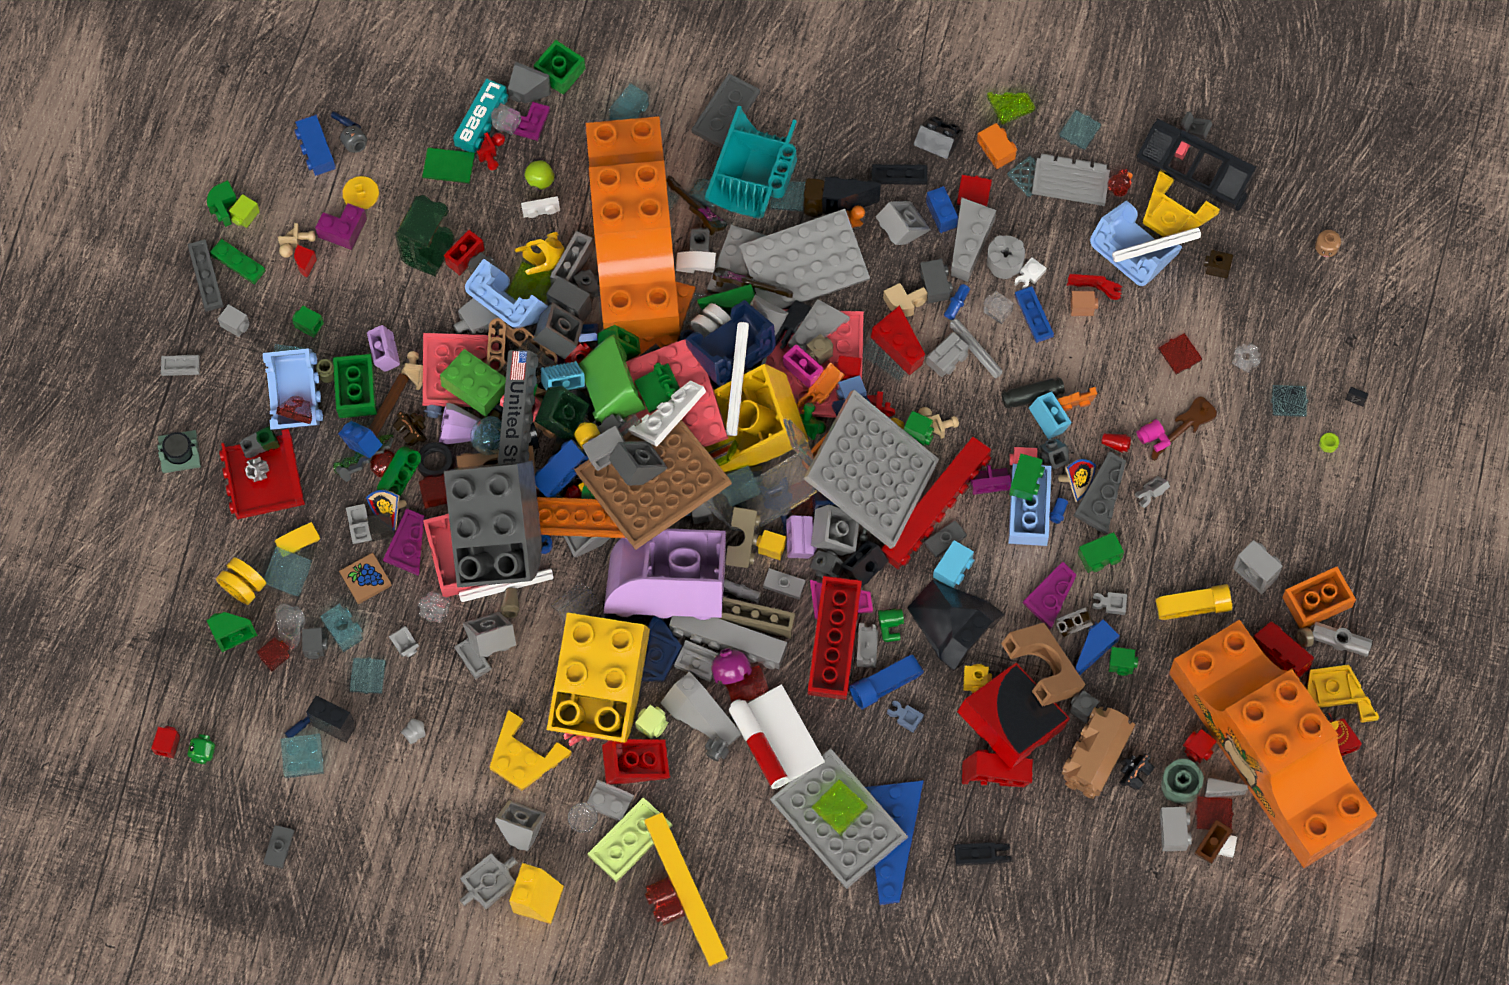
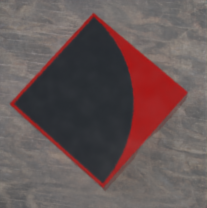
[957,663,1070,769]

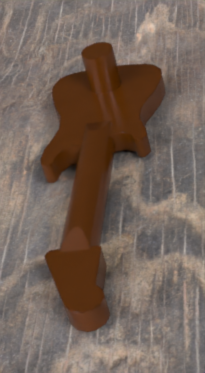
[1151,396,1217,461]

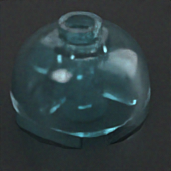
[470,416,502,455]

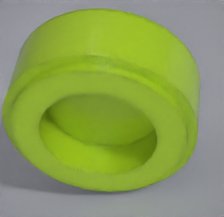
[1319,433,1339,453]

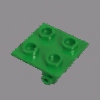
[634,363,680,413]

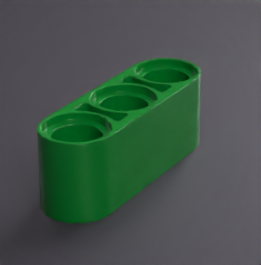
[377,446,421,496]

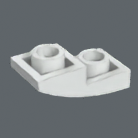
[675,251,716,273]

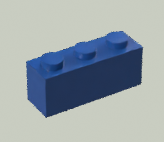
[294,115,336,176]
[535,440,589,498]

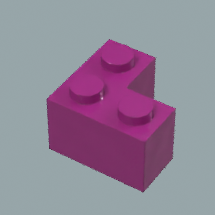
[315,203,367,250]

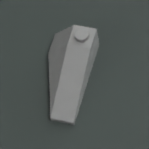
[660,671,742,747]

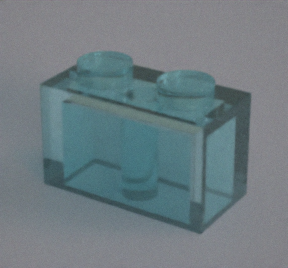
[609,83,649,120]

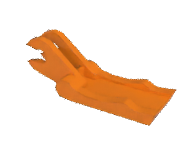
[796,362,844,413]

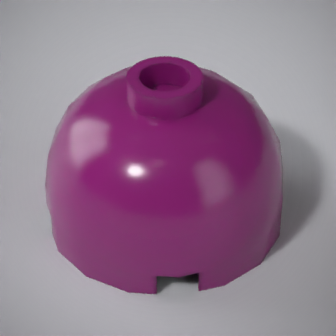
[711,648,752,684]

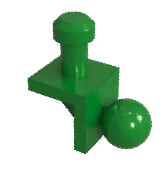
[800,403,826,440]

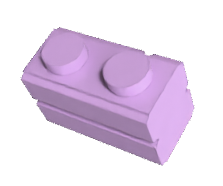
[367,325,400,372]
[786,516,817,559]

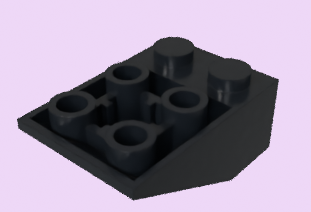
[822,176,881,214]

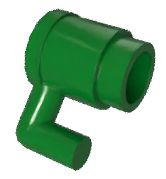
[878,608,904,642]

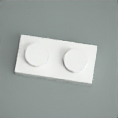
[521,196,560,218]

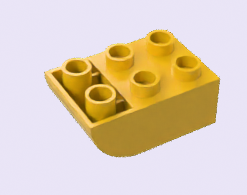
[547,613,650,742]

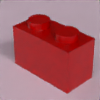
[444,230,485,275]

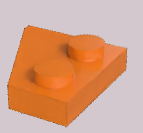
[1057,387,1097,411]

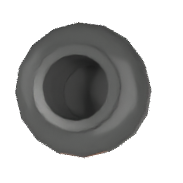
[340,126,367,153]

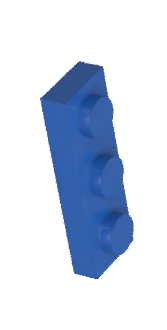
[1014,286,1054,343]

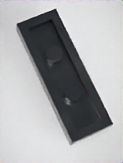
[872,164,928,185]

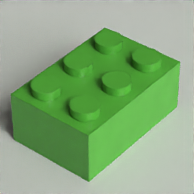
[440,349,506,417]

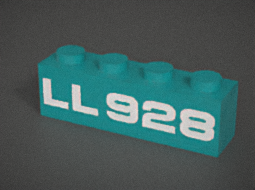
[453,78,508,153]

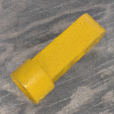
[1156,584,1232,620]

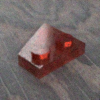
[276,396,312,424]

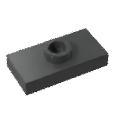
[924,520,967,558]
[263,825,295,869]

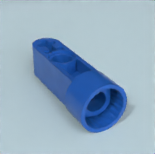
[849,655,924,709]

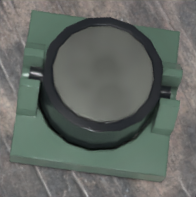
[157,430,201,473]

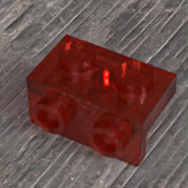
[724,665,769,703]

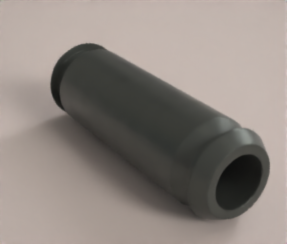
[1001,377,1065,409]

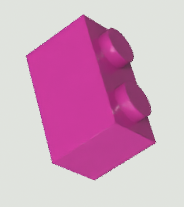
[783,344,824,388]

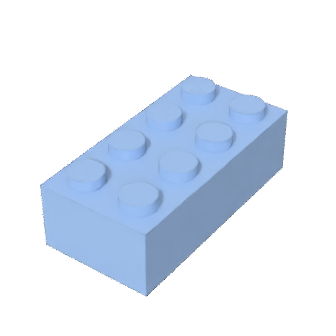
[1008,464,1051,546]

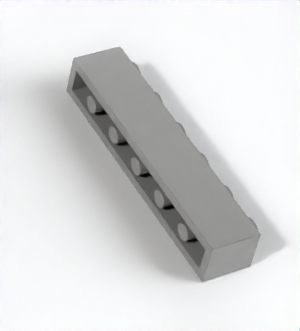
[669,616,787,669]

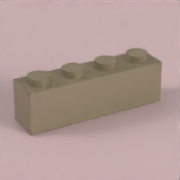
[719,597,795,639]

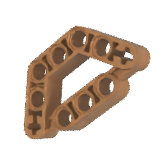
[487,318,558,397]

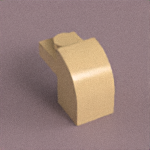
[883,283,927,317]

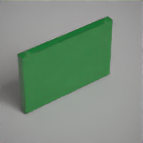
[422,148,475,183]

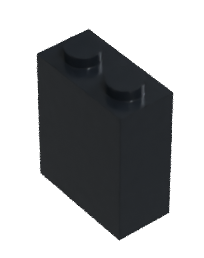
[306,695,356,743]

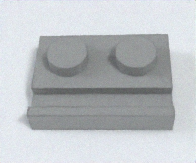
[674,640,719,682]
[586,780,634,821]

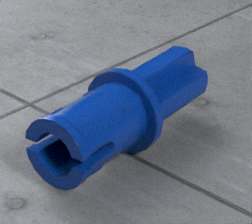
[944,284,970,320]

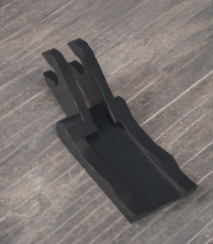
[775,300,812,349]

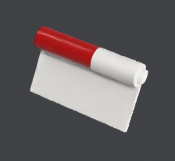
[729,684,825,789]

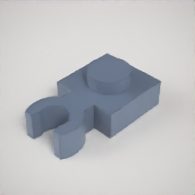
[887,701,924,733]

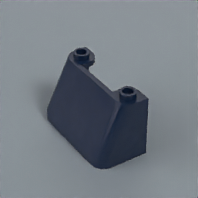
[686,300,776,386]

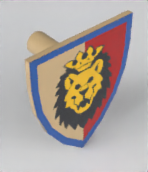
[1058,459,1096,502]
[366,490,407,531]

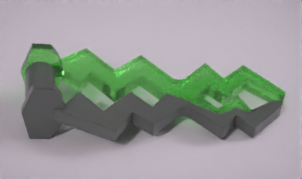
[333,434,394,482]

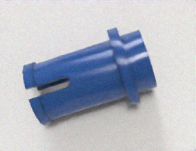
[1049,498,1068,524]

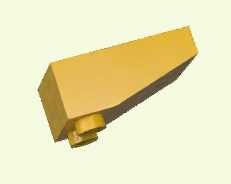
[705,364,809,472]

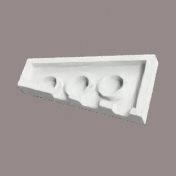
[628,380,706,446]

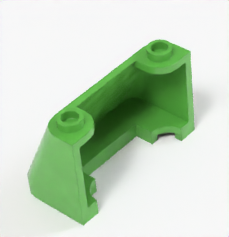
[579,335,646,424]

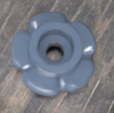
[424,405,442,419]

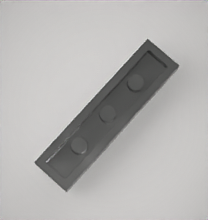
[188,239,224,312]

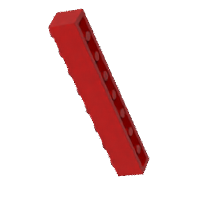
[881,437,992,570]

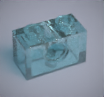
[320,603,363,653]

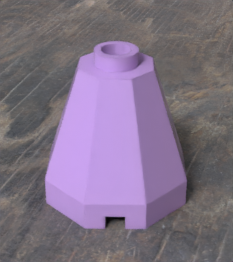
[439,403,485,445]

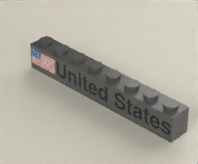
[498,350,538,464]

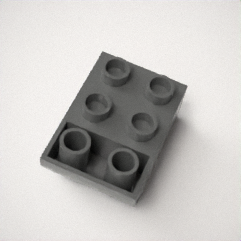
[444,460,542,588]

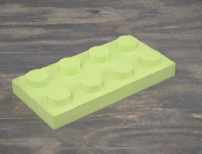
[588,798,672,882]

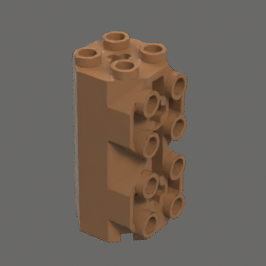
[1062,707,1135,799]

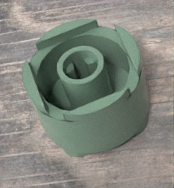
[1161,759,1204,804]

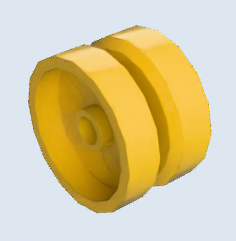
[216,557,266,605]

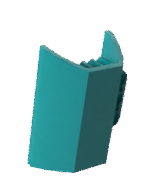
[705,106,797,219]

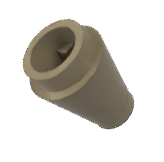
[500,588,520,618]

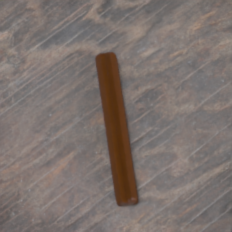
[369,373,409,437]

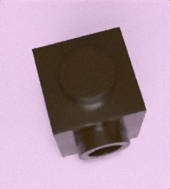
[1204,250,1233,279]

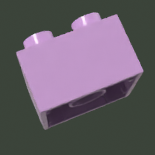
[604,529,726,620]

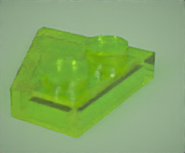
[986,92,1035,125]

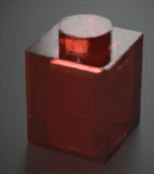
[257,637,290,672]

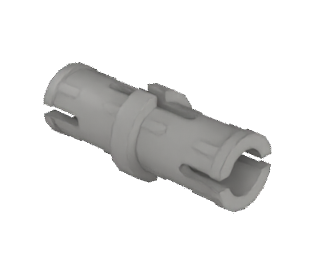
[724,579,761,604]

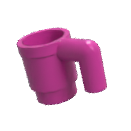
[1136,419,1171,452]

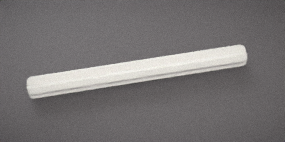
[726,322,749,436]

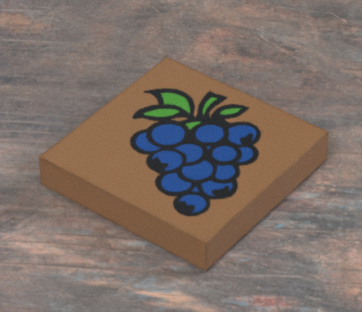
[339,553,392,604]

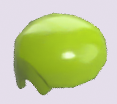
[524,160,555,190]

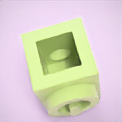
[635,705,668,739]

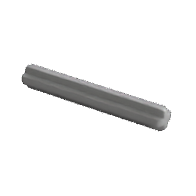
[950,318,1003,378]

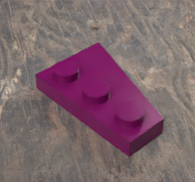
[383,508,424,576]
[1022,562,1076,629]

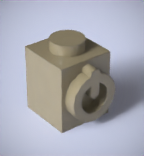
[805,334,833,365]

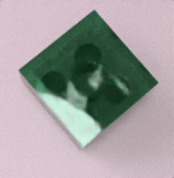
[535,386,589,439]

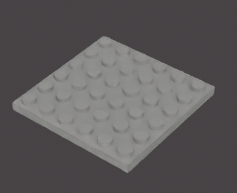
[803,390,939,548]

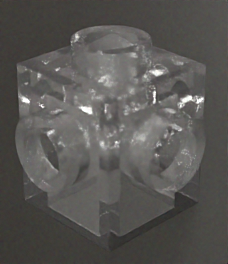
[1232,343,1262,373]
[419,591,451,623]

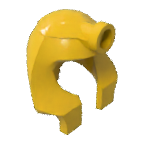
[515,232,565,275]

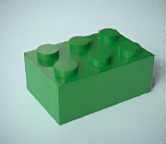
[333,354,377,418]

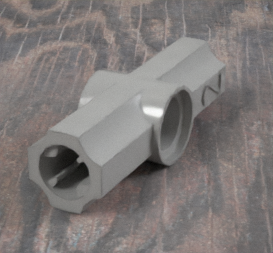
[1312,622,1372,657]

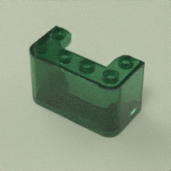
[395,195,455,277]

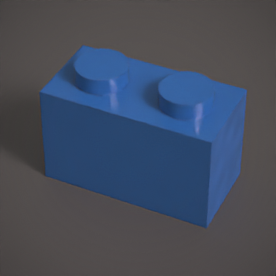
[926,186,958,233]
[338,421,383,458]

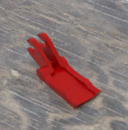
[1067,274,1122,300]

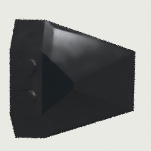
[907,580,1004,671]

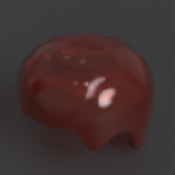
[370,449,395,478]

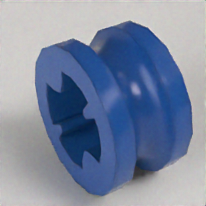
[541,535,553,554]

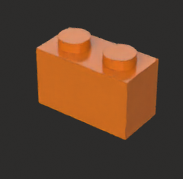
[977,123,1017,169]

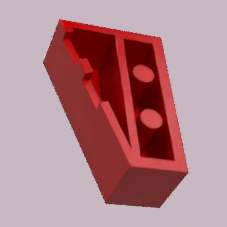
[870,305,925,376]
[1253,622,1314,678]
[962,749,1033,787]

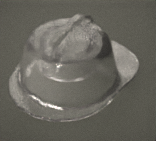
[275,603,306,650]

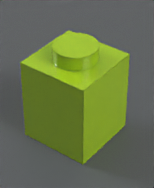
[229,194,260,228]

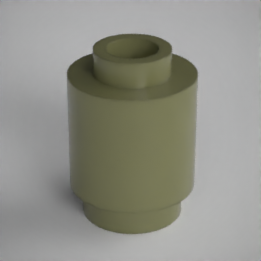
[316,359,334,383]

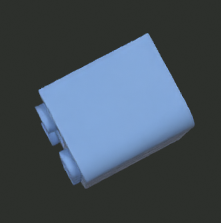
[263,349,323,430]

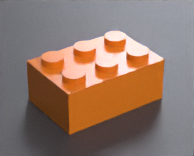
[1282,567,1356,628]

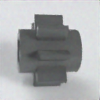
[705,737,729,761]

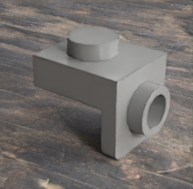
[388,626,419,657]

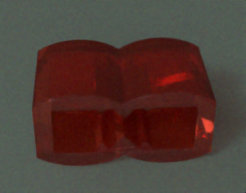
[644,877,685,926]

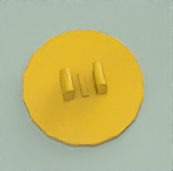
[342,176,379,210]

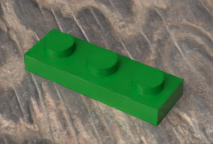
[210,239,266,285]

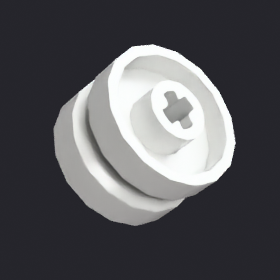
[691,303,731,337]

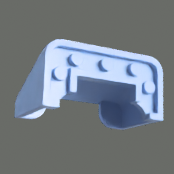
[1090,200,1182,286]
[465,259,548,328]

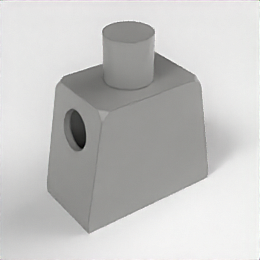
[453,298,500,335]

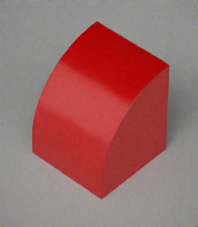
[294,245,317,278]

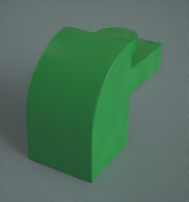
[207,180,237,227]

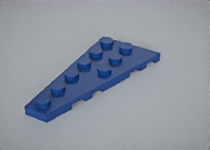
[865,781,923,905]

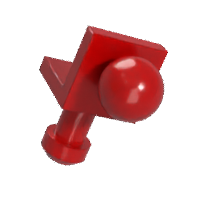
[477,132,505,170]

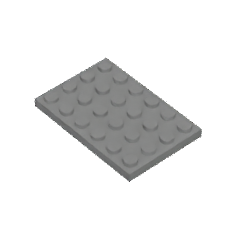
[739,209,870,309]
[770,749,908,889]

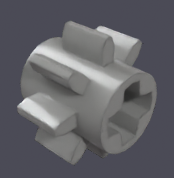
[245,457,269,482]

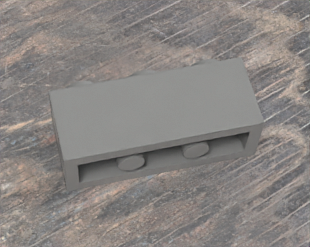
[550,231,594,285]

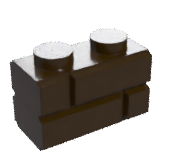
[804,178,825,217]

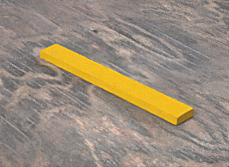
[644,812,728,967]

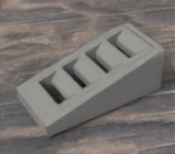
[1204,778,1248,798]

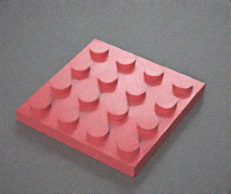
[422,333,499,407]

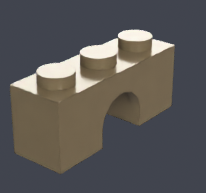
[725,507,761,568]

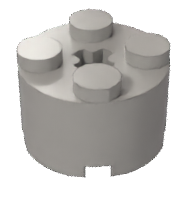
[986,235,1025,279]

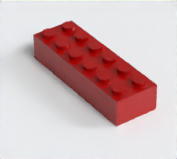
[808,576,862,700]

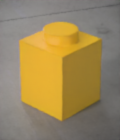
[756,530,786,560]

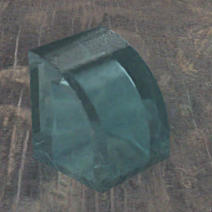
[689,179,715,208]

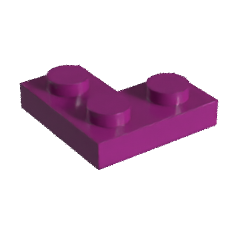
[503,102,550,141]

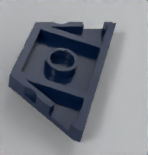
[641,615,682,682]

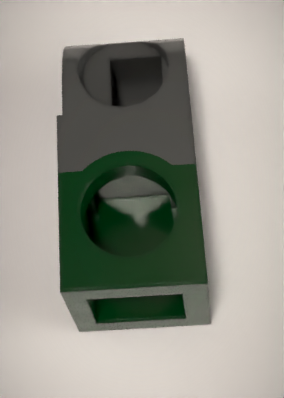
[240,426,280,458]

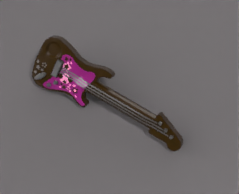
[666,176,727,235]
[712,267,793,298]

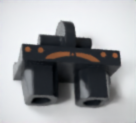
[1119,753,1155,790]

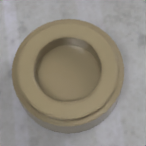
[1297,627,1314,648]

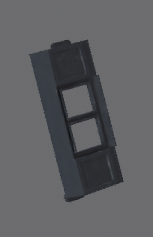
[1136,118,1257,211]

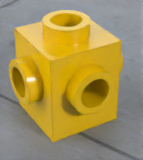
[963,664,992,693]

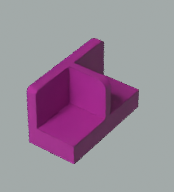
[970,465,1011,495]

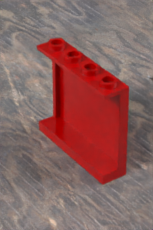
[219,429,305,519]

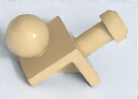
[278,223,316,258]
[401,351,423,390]
[918,407,959,439]

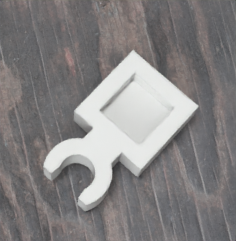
[1014,258,1046,289]

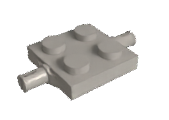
[459,853,518,910]

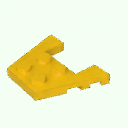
[1143,171,1220,237]
[1307,665,1379,723]
[489,710,572,790]

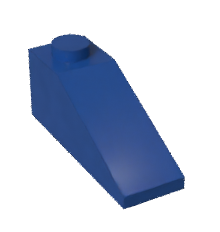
[1075,619,1120,675]

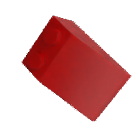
[602,739,670,784]

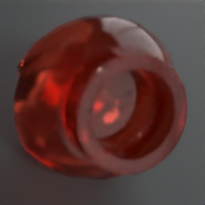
[1107,169,1133,197]

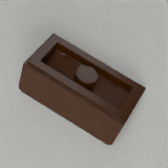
[1195,819,1233,864]

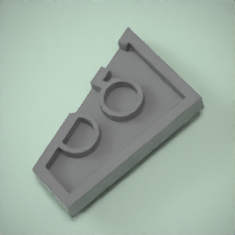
[788,299,850,351]

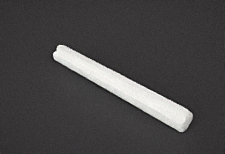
[1112,227,1201,262]
[459,568,554,602]

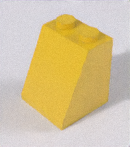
[509,863,564,924]

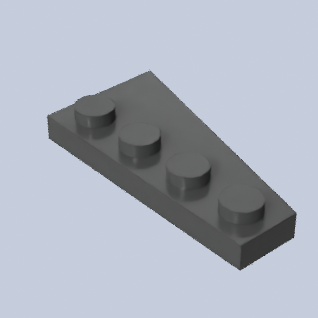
[1073,451,1126,535]

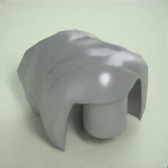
[401,718,426,744]

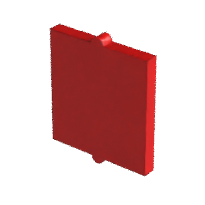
[956,175,992,207]

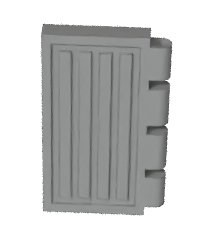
[1031,153,1110,206]

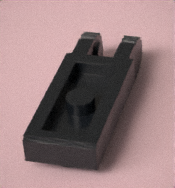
[954,842,1011,866]

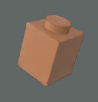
[1070,291,1098,316]

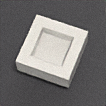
[1219,835,1237,858]

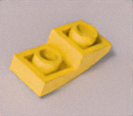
[275,522,320,558]

